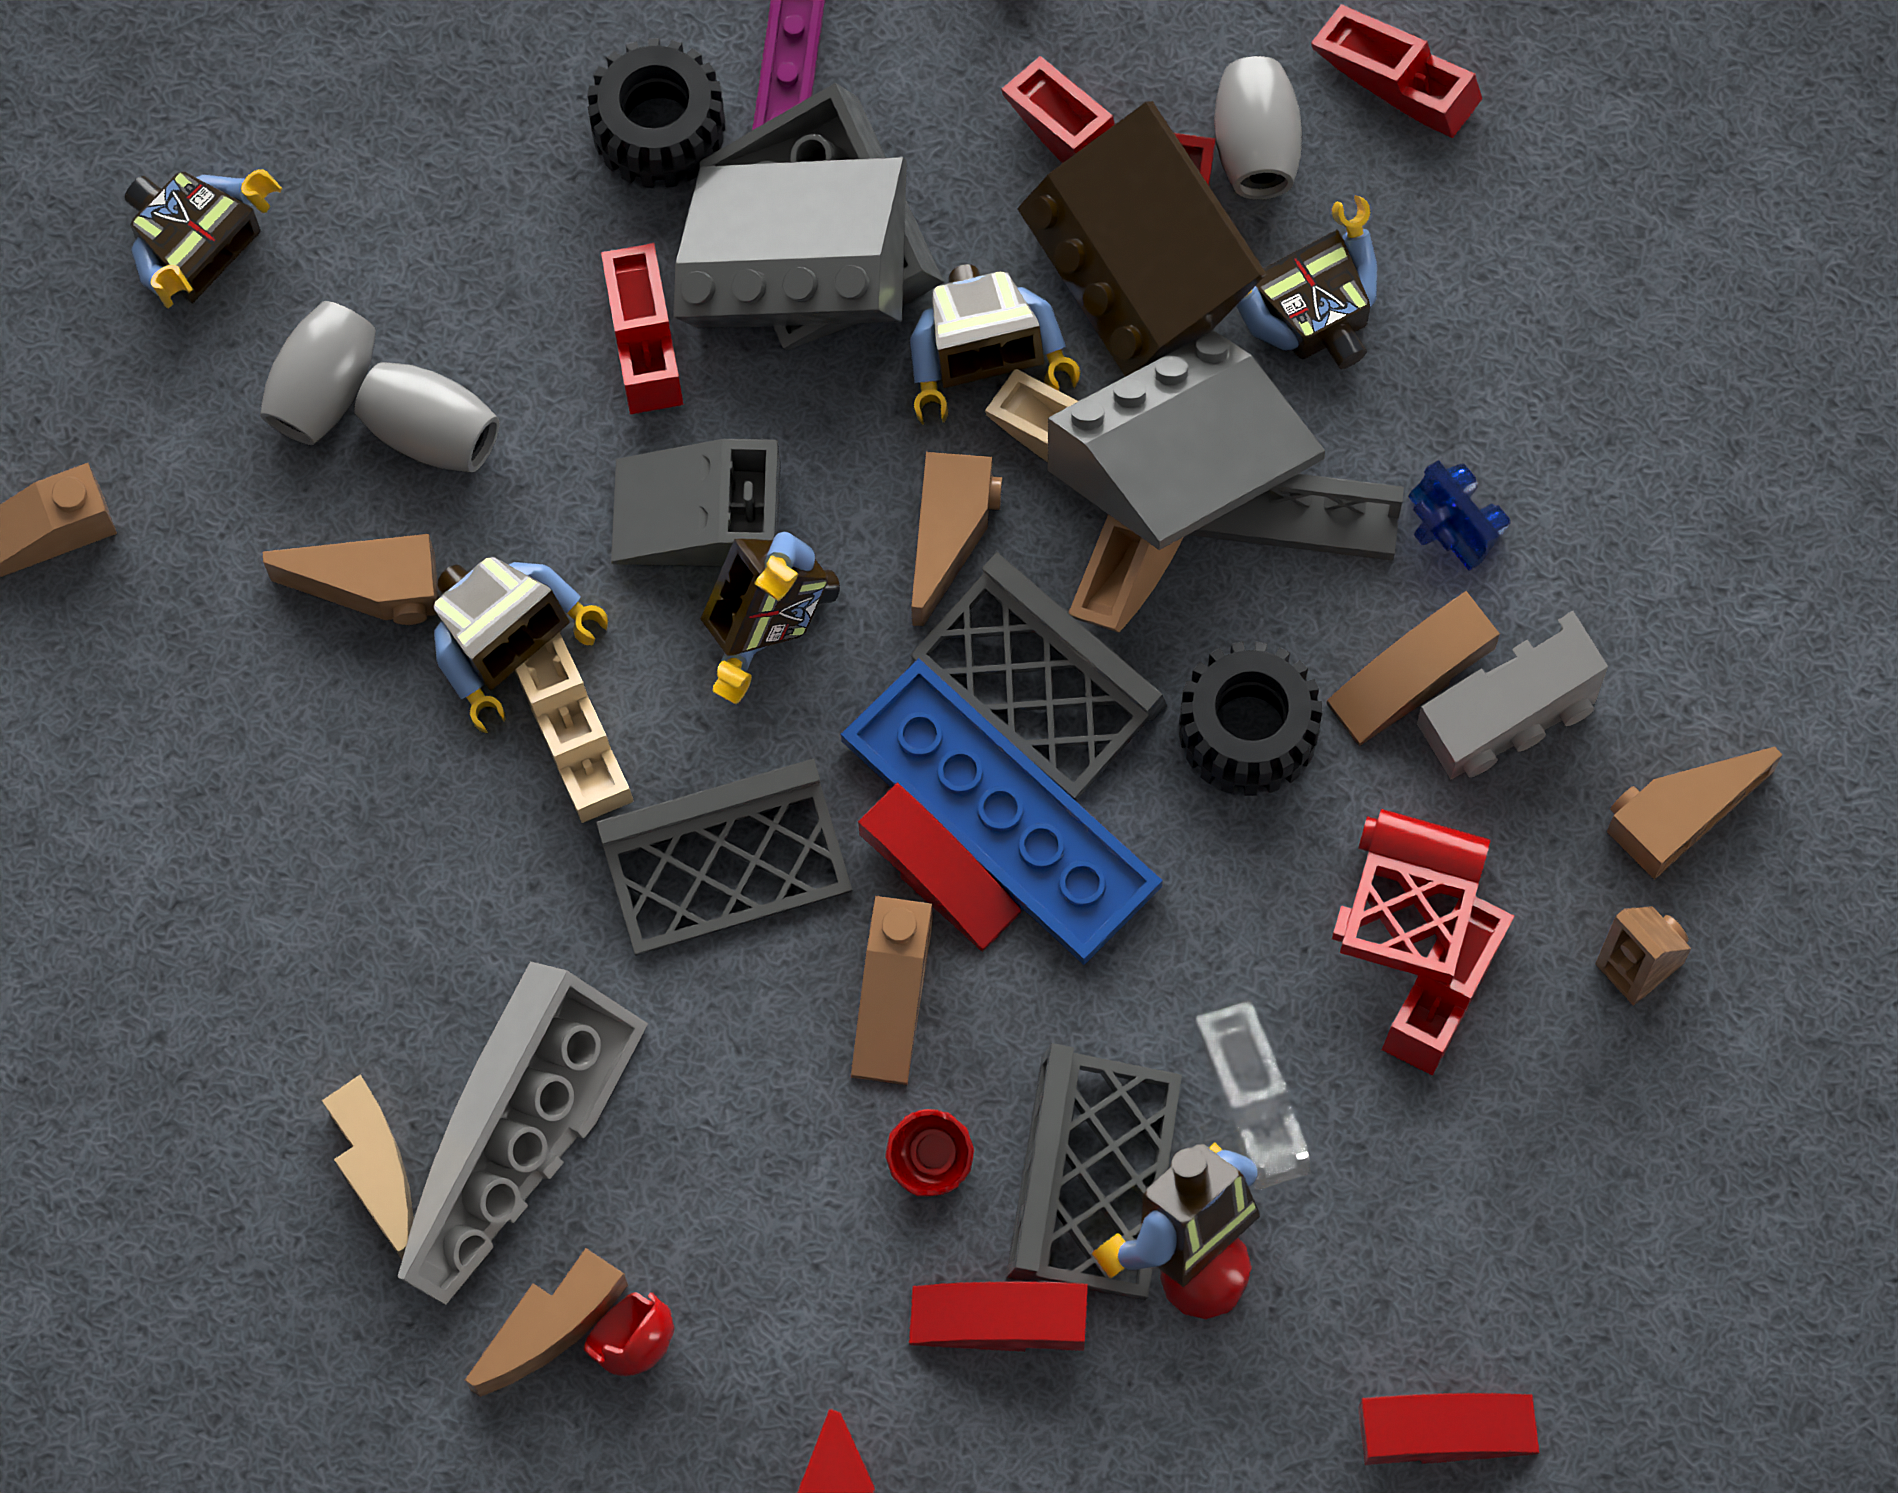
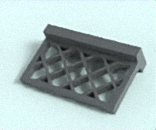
[910,552,1167,801]
[596,758,852,956]
[1006,1043,1182,1300]

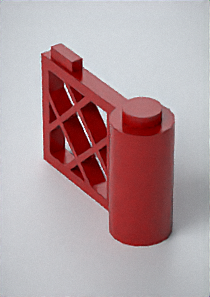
[1332,809,1491,985]

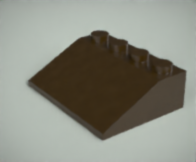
[1017,101,1267,377]

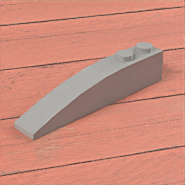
[398,961,648,1304]

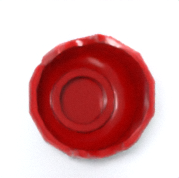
[885,1109,975,1197]
[1160,1238,1252,1319]
[584,1292,675,1376]

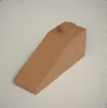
[911,452,1002,626]
[0,463,117,577]
[263,534,439,625]
[1607,747,1783,880]
[851,896,933,1085]
[1595,906,1691,1006]

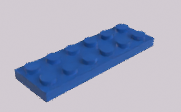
[840,658,1163,965]

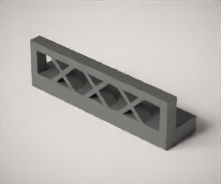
[1188,474,1404,560]

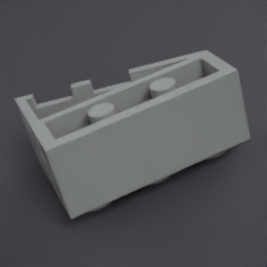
[1417,611,1608,779]

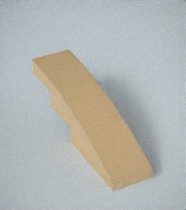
[515,632,634,823]

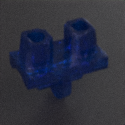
[1408,460,1511,571]

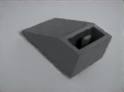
[611,439,781,566]

